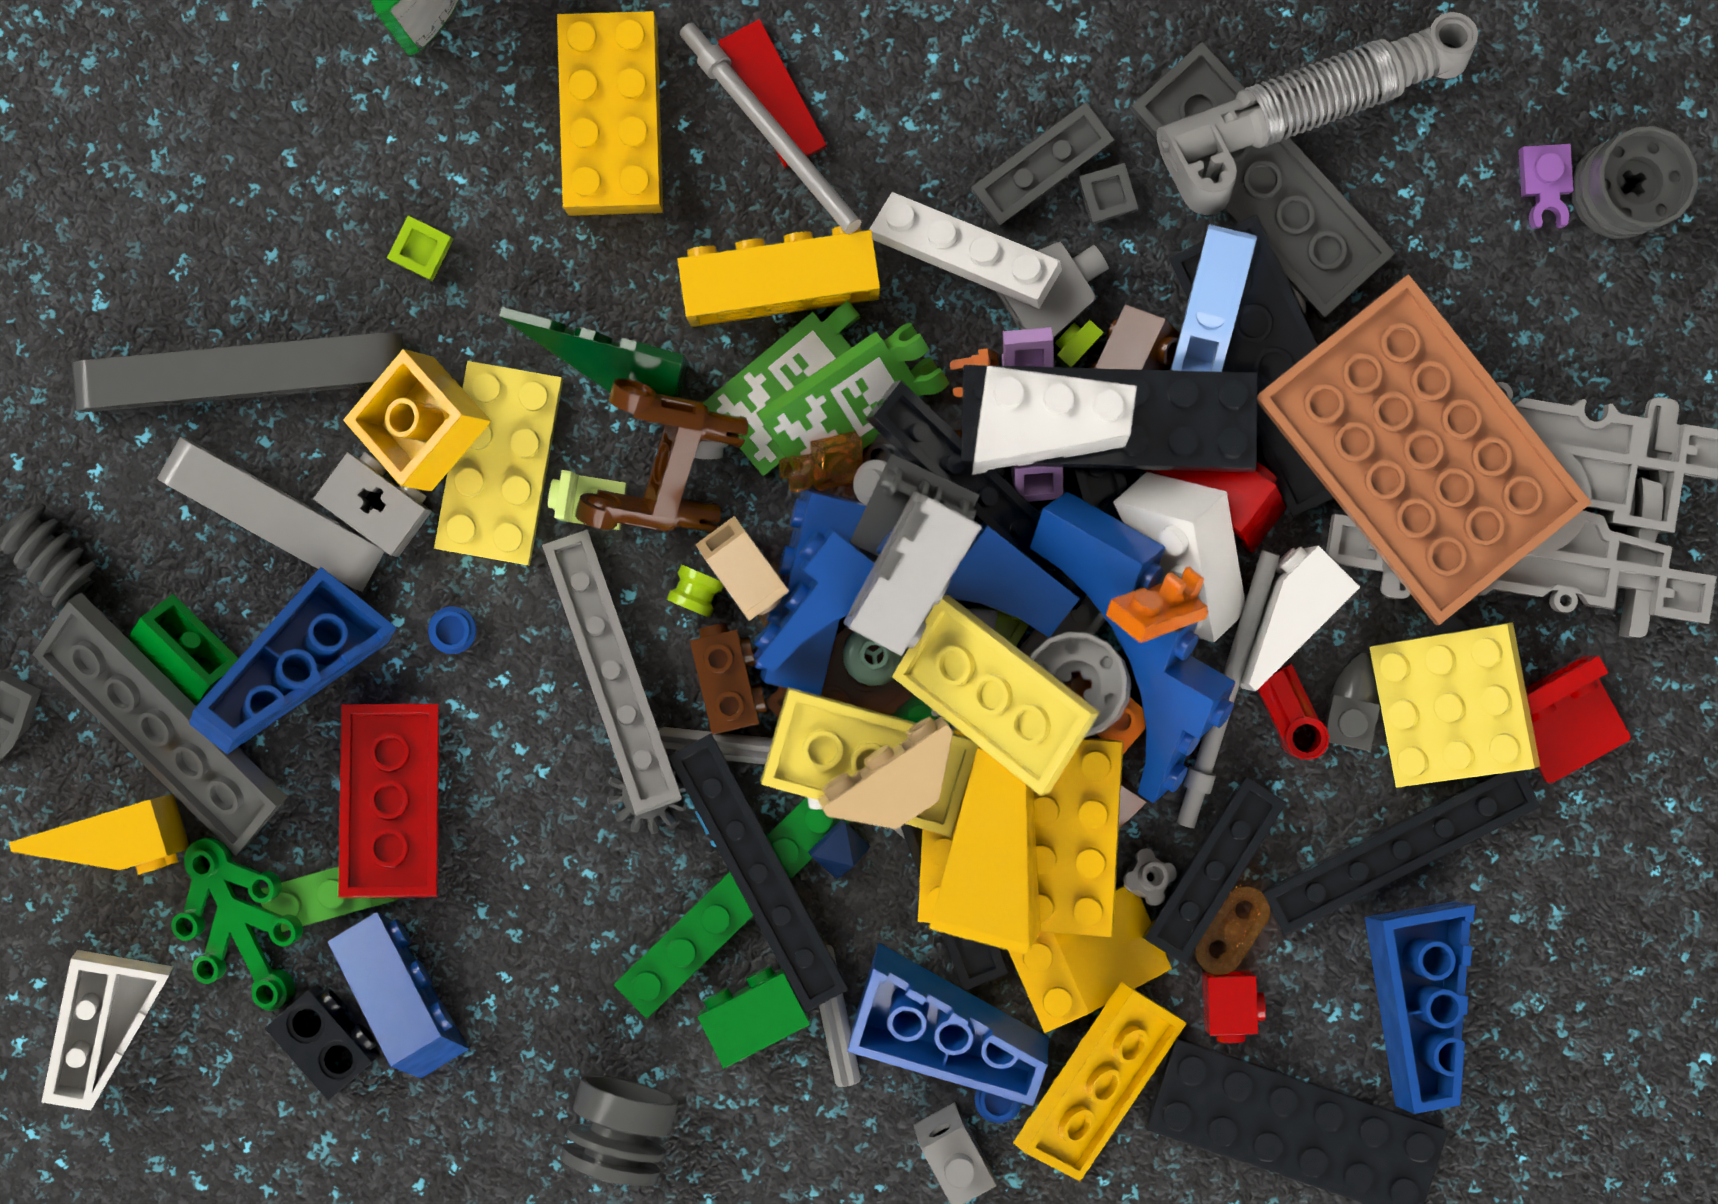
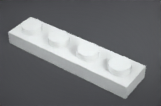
[869,192,1062,309]

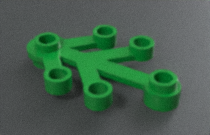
[171,838,303,1011]

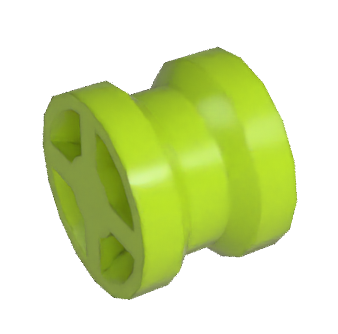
[666,564,724,618]

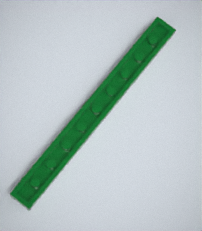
[614,695,950,1019]

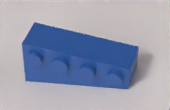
[755,487,866,696]
[189,567,397,754]
[1365,901,1475,1114]
[847,942,1049,1106]

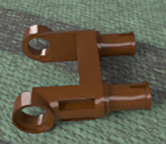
[575,378,748,534]

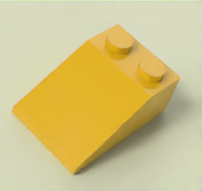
[9,794,189,875]
[1007,885,1172,1033]

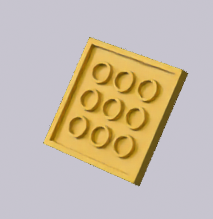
[918,729,1124,937]

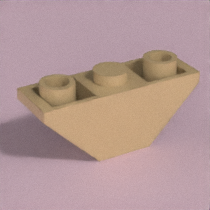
[695,516,789,621]
[818,716,953,829]

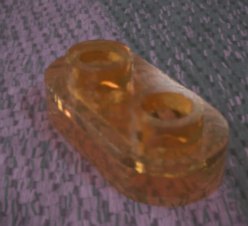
[1194,885,1270,975]

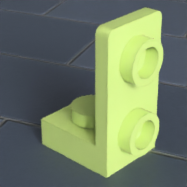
[548,470,627,530]

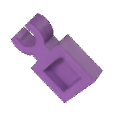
[1519,144,1573,230]

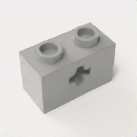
[313,452,432,557]

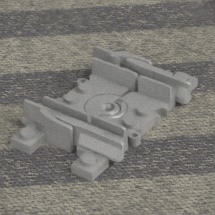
[1326,382,1718,637]

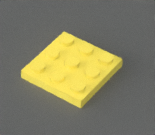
[1369,622,1540,788]

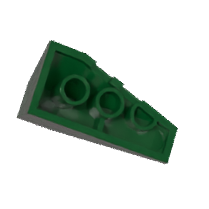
[499,307,690,424]

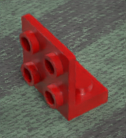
[1525,655,1631,783]

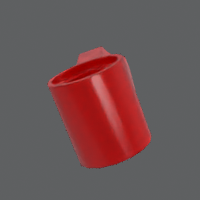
[1257,664,1329,760]

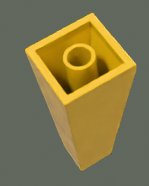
[929,747,1040,955]

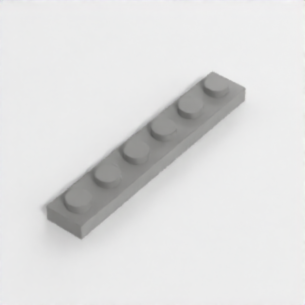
[542,530,682,816]

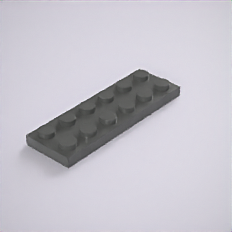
[1130,42,1395,319]
[32,593,288,856]

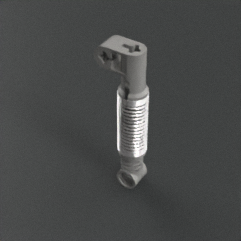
[1157,12,1478,215]

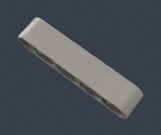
[157,437,385,592]

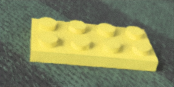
[434,361,563,566]
[892,595,1100,796]
[761,687,978,837]

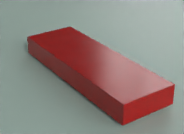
[717,19,827,170]

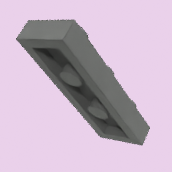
[971,102,1114,228]

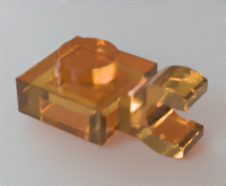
[779,431,862,492]

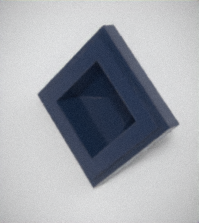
[808,819,871,879]

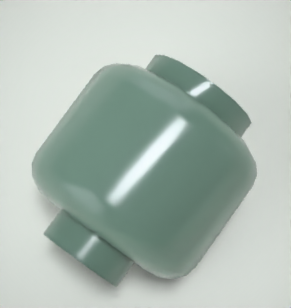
[843,631,905,686]

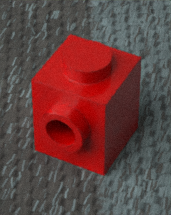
[1202,970,1266,1043]

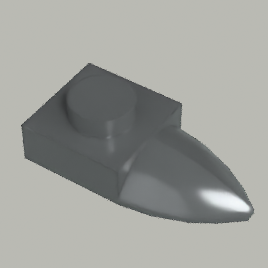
[1324,652,1380,752]
[0,669,41,760]

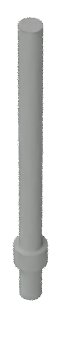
[680,23,861,234]
[1177,550,1280,828]

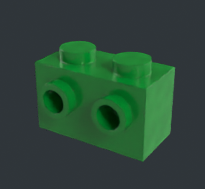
[127,594,239,706]
[697,966,811,1069]

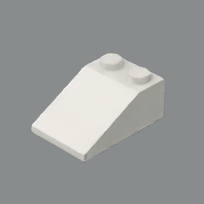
[1239,546,1360,691]

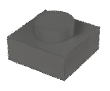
[1078,163,1139,225]

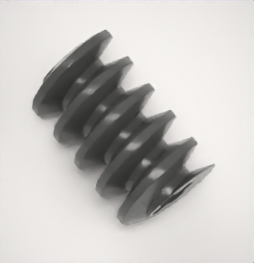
[0,504,97,611]

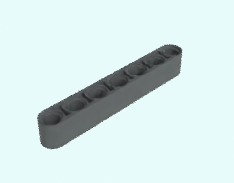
[72,332,403,412]

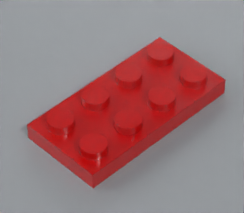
[338,704,440,899]

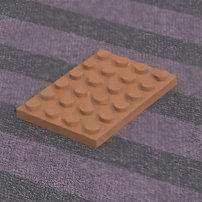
[1257,274,1592,625]

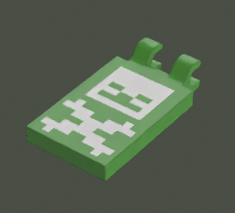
[703,300,860,477]
[756,322,949,487]

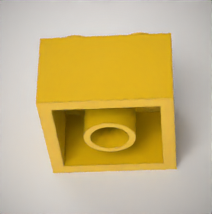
[343,349,492,491]

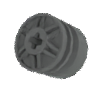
[1572,126,1698,239]
[560,1075,679,1186]

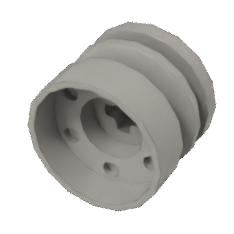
[1030,632,1131,737]

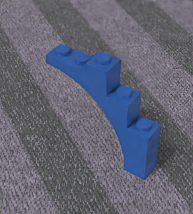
[1030,492,1236,803]
[754,523,1079,673]

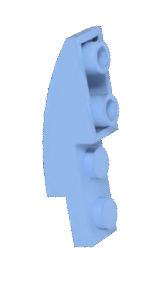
[1170,224,1257,372]

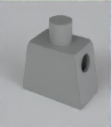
[995,242,1109,339]
[913,1102,998,1204]

